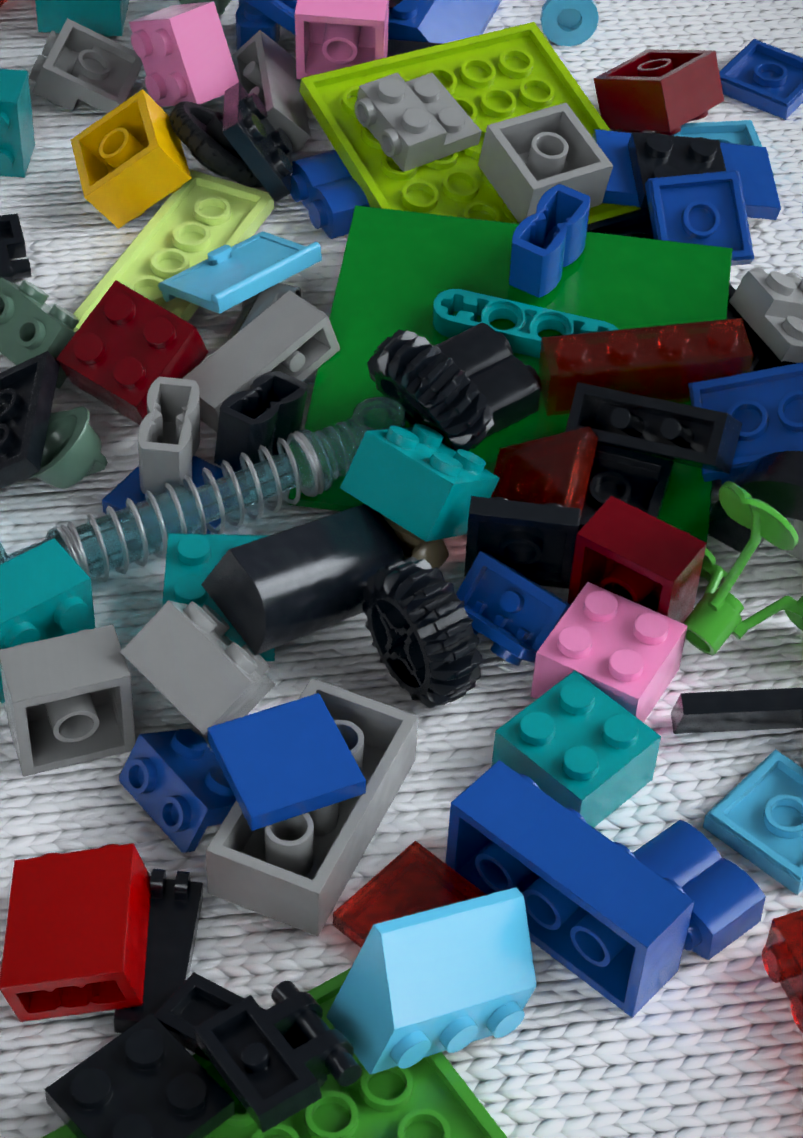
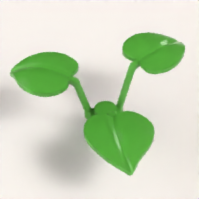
[683,481,803,656]

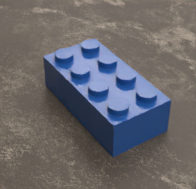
[444,760,694,1018]

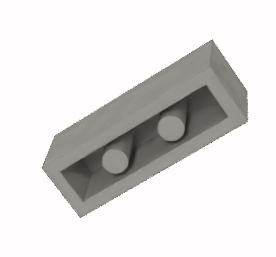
[231,30,311,153]
[182,290,340,432]

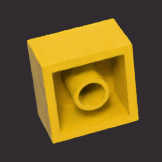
[70,89,191,229]

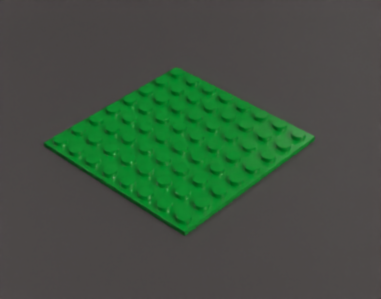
[288,205,733,548]

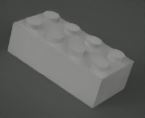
[206,678,418,936]

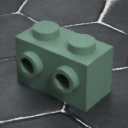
[0,278,80,389]

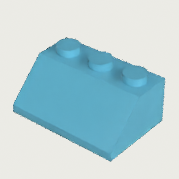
[326,887,537,1075]

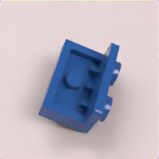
[456,551,570,666]
[119,728,236,853]

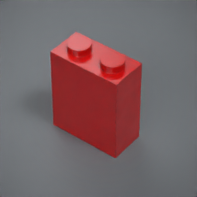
[0,843,151,1022]

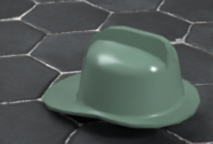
[30,406,108,489]

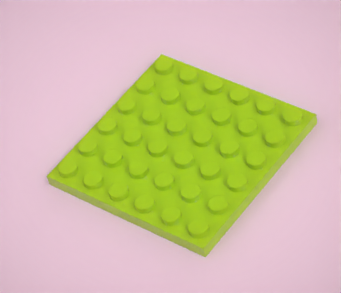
[299,22,641,224]

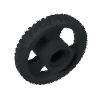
[169,102,263,188]

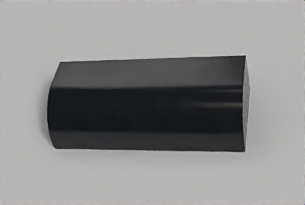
[201,504,405,655]

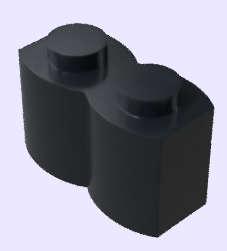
[435,322,542,436]
[214,370,308,477]

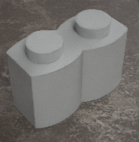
[138,376,200,498]

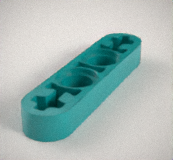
[433,289,622,371]

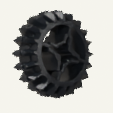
[367,330,494,451]
[362,556,482,708]

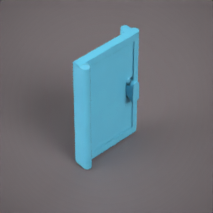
[158,231,322,314]

